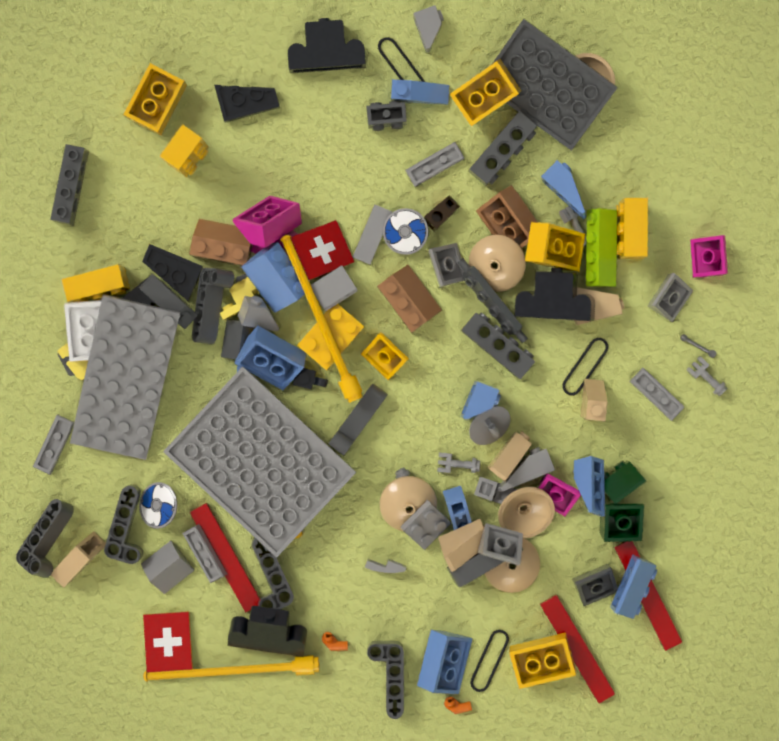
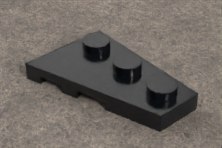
[214,85,280,123]
[142,244,203,302]

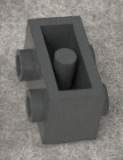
[366,101,407,131]

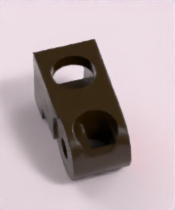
[424,195,460,232]

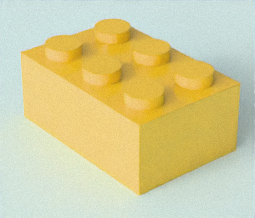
[450,59,522,126]
[123,63,187,136]
[160,124,208,178]
[616,198,648,260]
[525,222,585,272]
[62,264,130,302]
[297,304,365,370]
[509,632,576,689]

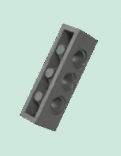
[468,111,537,186]
[50,144,89,226]
[461,312,535,379]

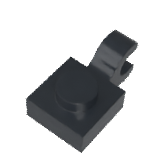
[293,368,328,390]

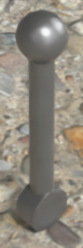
[680,334,716,357]

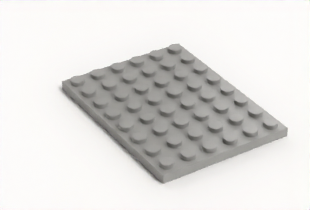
[163,366,356,558]

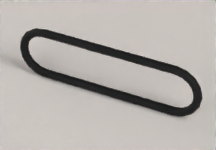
[378,37,425,82]
[562,338,608,395]
[470,630,509,692]

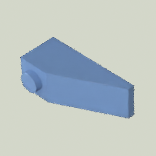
[391,79,449,105]
[541,160,586,220]
[573,456,605,517]
[443,486,472,530]

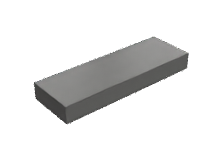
[405,142,465,187]
[353,205,392,265]
[629,368,685,421]
[33,415,75,475]
[182,524,227,583]

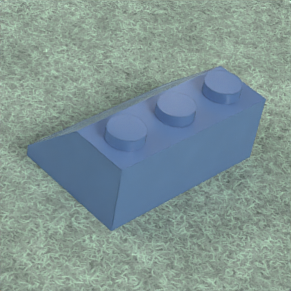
[241,242,305,313]
[234,325,306,390]
[460,381,501,420]
[610,554,657,619]
[417,630,473,694]

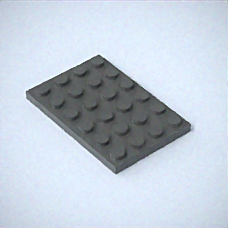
[492,19,618,151]

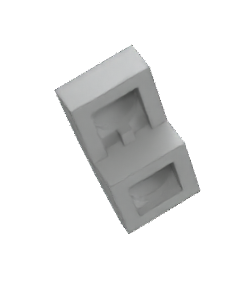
[474,477,518,504]
[365,558,406,573]

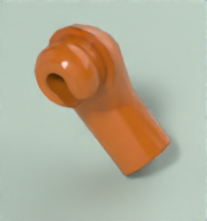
[322,632,348,651]
[444,696,472,714]

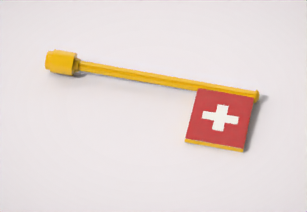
[280,220,363,403]
[143,611,320,682]

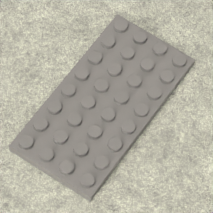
[70,294,180,460]

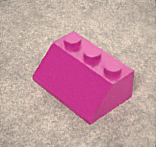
[233,196,302,248]

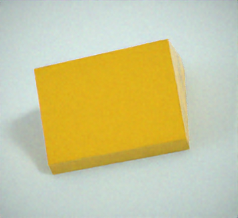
[361,332,409,380]

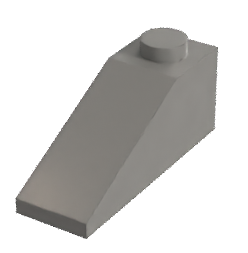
[497,447,555,492]

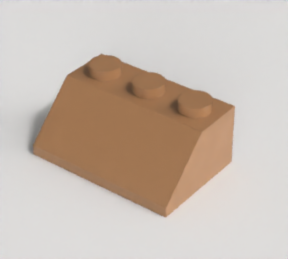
[476,185,538,248]
[189,219,253,266]
[377,265,442,333]

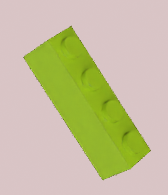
[586,208,617,288]

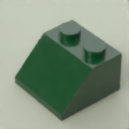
[604,460,646,504]
[599,504,644,542]

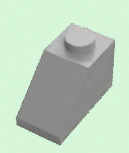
[413,5,444,53]
[238,296,279,331]

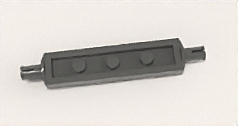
[457,258,528,343]

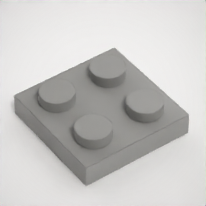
[400,500,451,550]

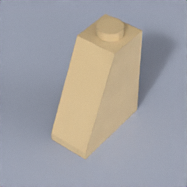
[574,287,624,325]
[580,379,607,421]
[487,431,532,481]
[438,519,485,572]
[51,531,106,587]

